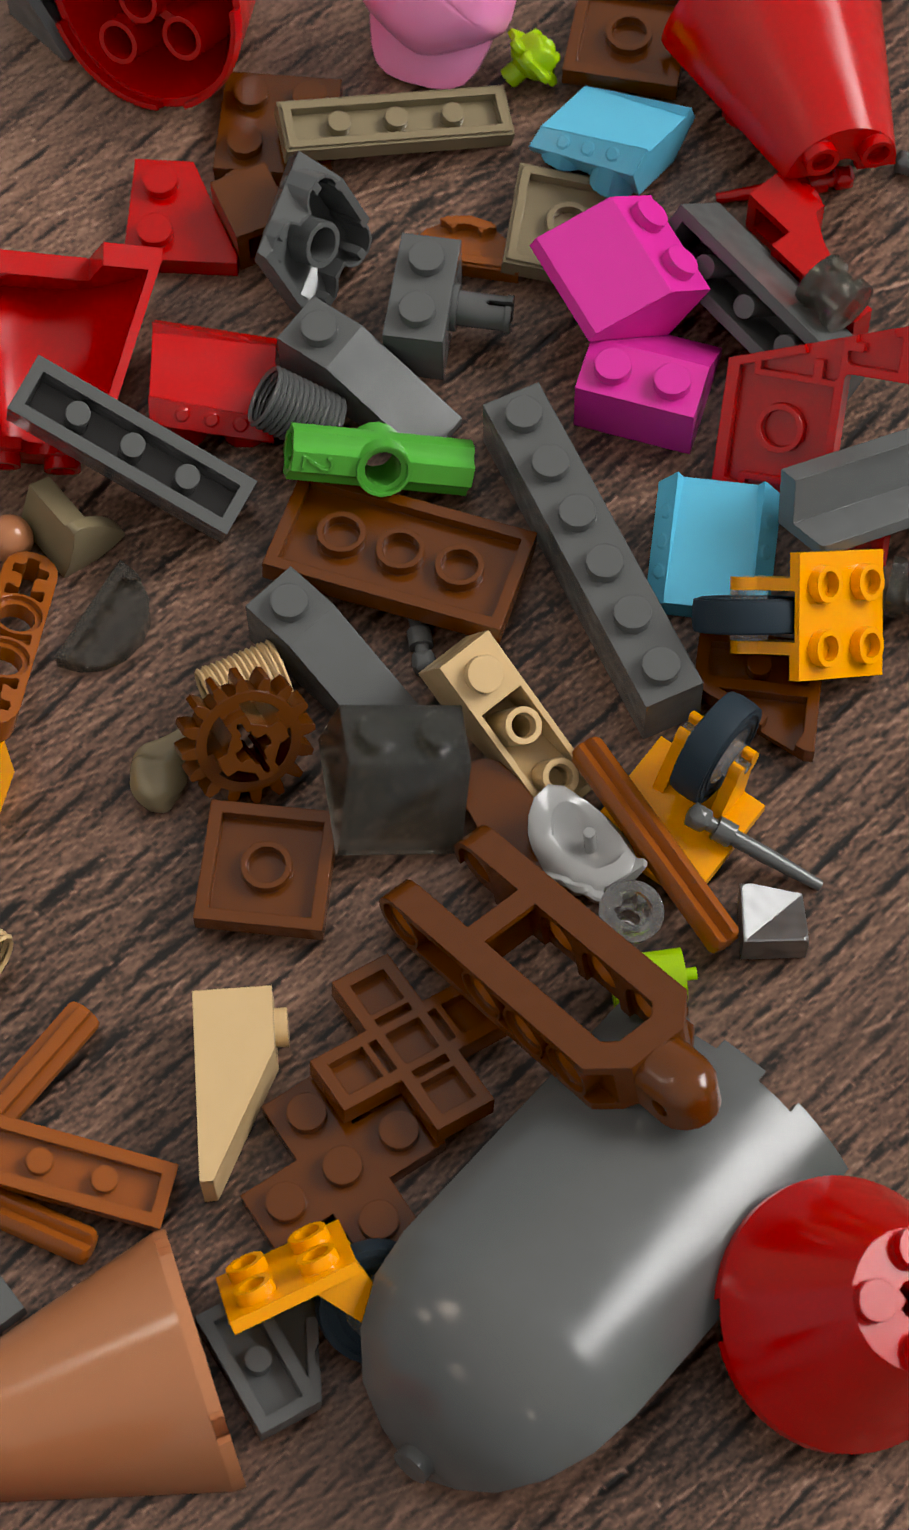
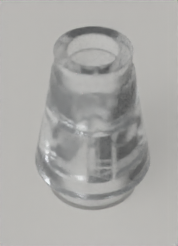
[599,880,664,948]

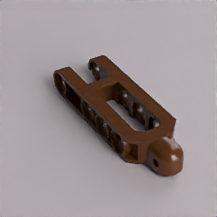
[379,825,722,1131]

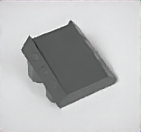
[254,151,372,315]

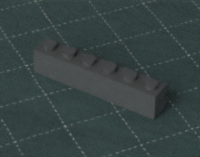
[483,382,704,740]

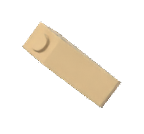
[192,985,290,1202]

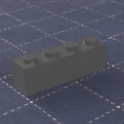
[668,202,865,401]
[6,355,257,543]

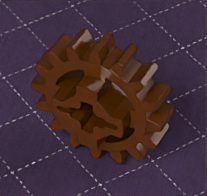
[174,666,316,804]

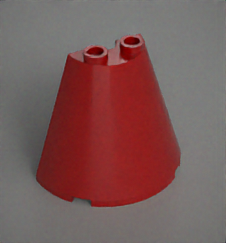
[661,0,896,180]
[0,242,162,475]

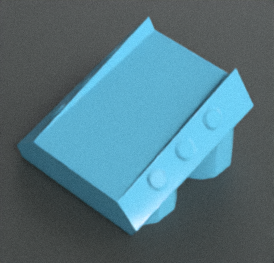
[529,86,695,198]
[647,472,780,617]

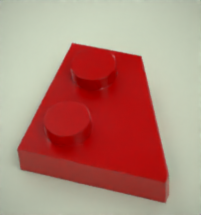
[125,159,239,276]

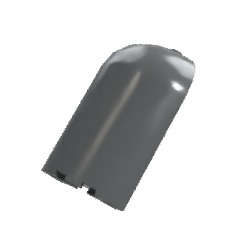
[360,1002,848,1493]

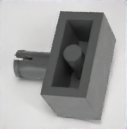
[382,233,515,380]

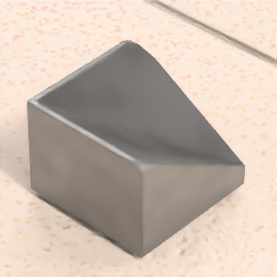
[737,883,809,959]

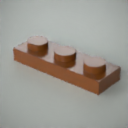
[0,1114,179,1232]

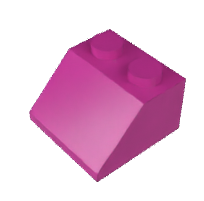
[529,195,711,341]
[574,335,722,454]

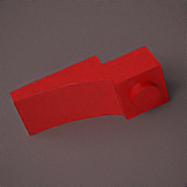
[745,172,872,335]

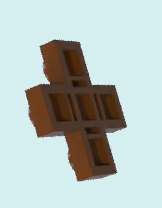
[310,953,508,1143]
[240,1076,446,1250]

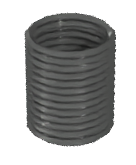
[248,366,347,442]

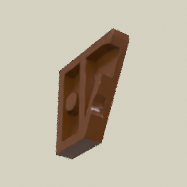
[695,633,822,762]

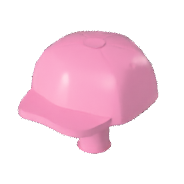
[363,0,516,89]

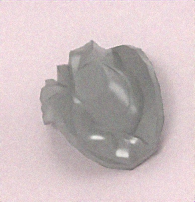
[528,784,648,905]

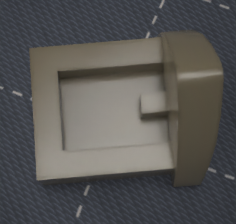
[22,476,125,578]

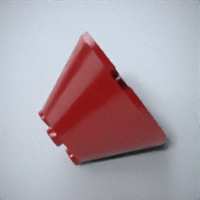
[55,0,256,111]
[714,1175,909,1455]

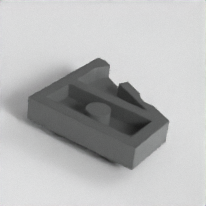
[195,1297,322,1441]

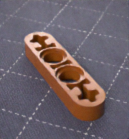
[0,551,58,743]

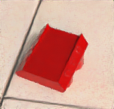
[148,320,278,447]

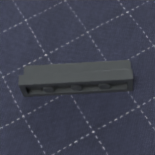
[778,428,909,551]

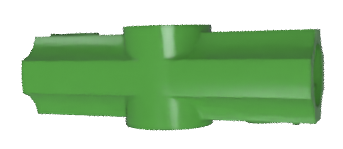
[283,422,475,497]

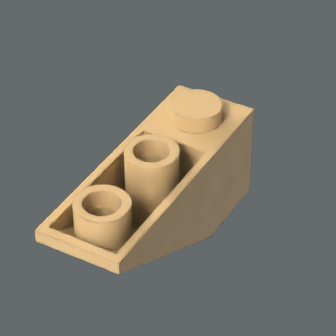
[418,630,592,798]

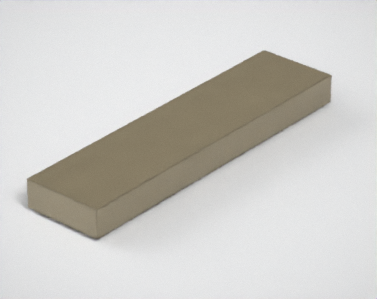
[274,85,515,163]

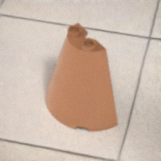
[0,1228,247,1502]

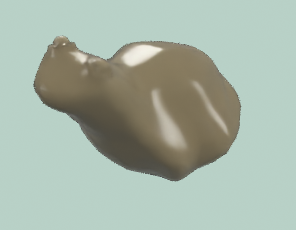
[130,728,188,813]

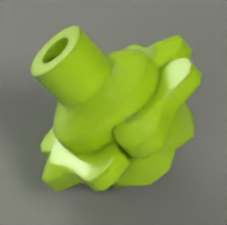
[500,28,561,88]

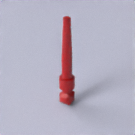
[715,165,855,203]

